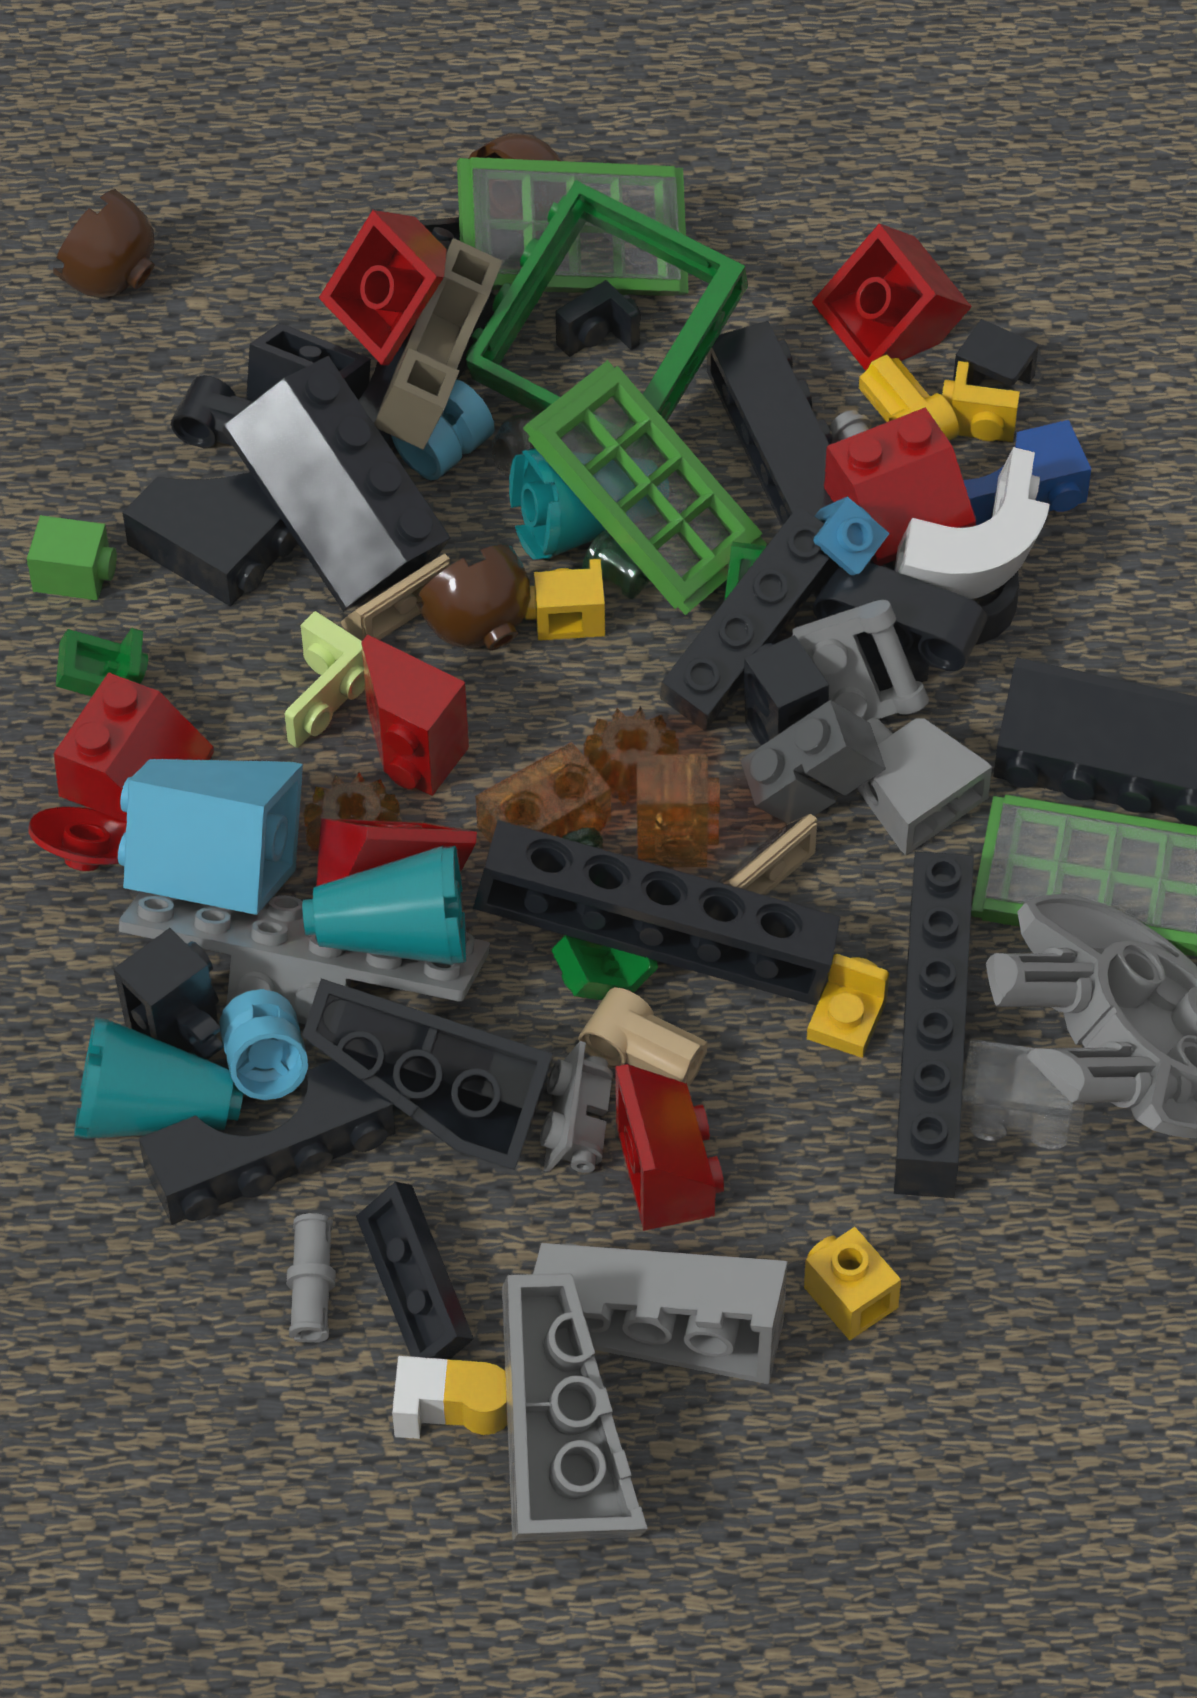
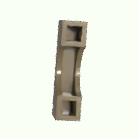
[374,238,502,449]

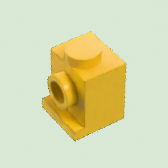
[525,559,605,641]

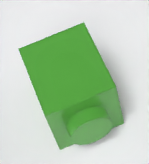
[27,515,117,600]

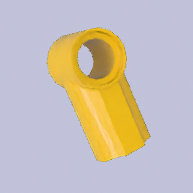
[859,355,959,441]

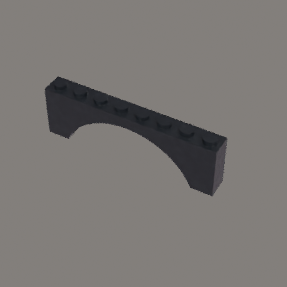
[122,293,496,607]

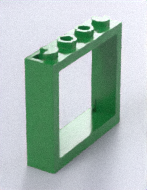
[465,180,748,459]

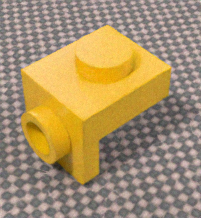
[942,361,1020,442]

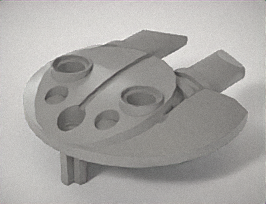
[986,894,1197,1138]

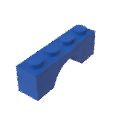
[963,420,1091,525]

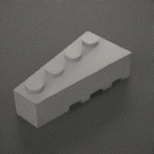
[533,1243,787,1384]
[502,1273,648,1542]

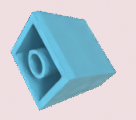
[118,759,303,915]

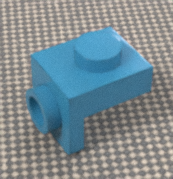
[814,496,889,576]

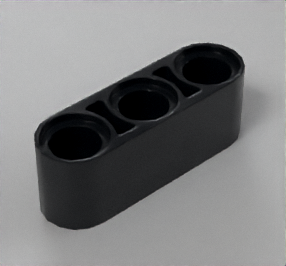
[812,562,987,671]

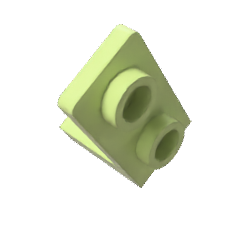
[285,611,365,748]

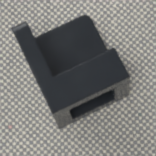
[953,319,1039,386]

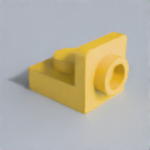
[807,954,889,1058]

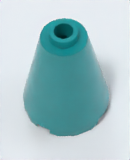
[509,448,669,559]
[302,846,466,965]
[74,1017,243,1139]

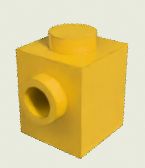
[804,1227,901,1341]

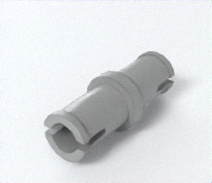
[286,1213,336,1342]

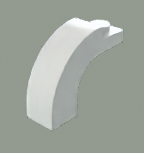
[894,447,1050,599]

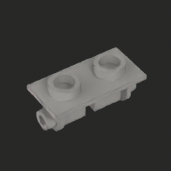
[540,1041,613,1173]

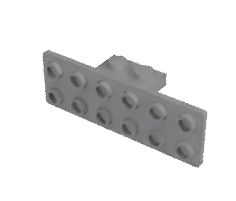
[119,892,490,1024]

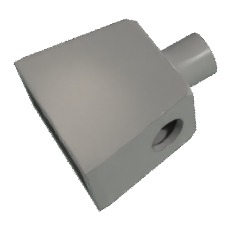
[857,718,992,855]

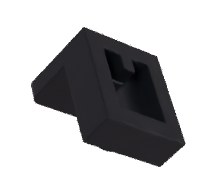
[555,280,641,357]

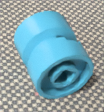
[391,379,495,480]
[219,989,308,1100]

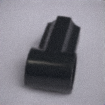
[170,375,253,449]

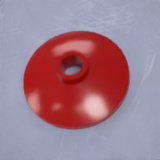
[28,807,127,871]

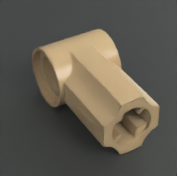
[578,988,707,1086]

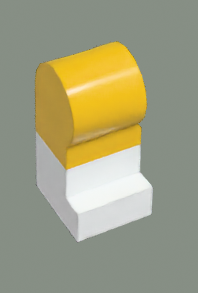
[392,1356,507,1439]

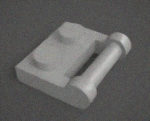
[793,600,929,721]

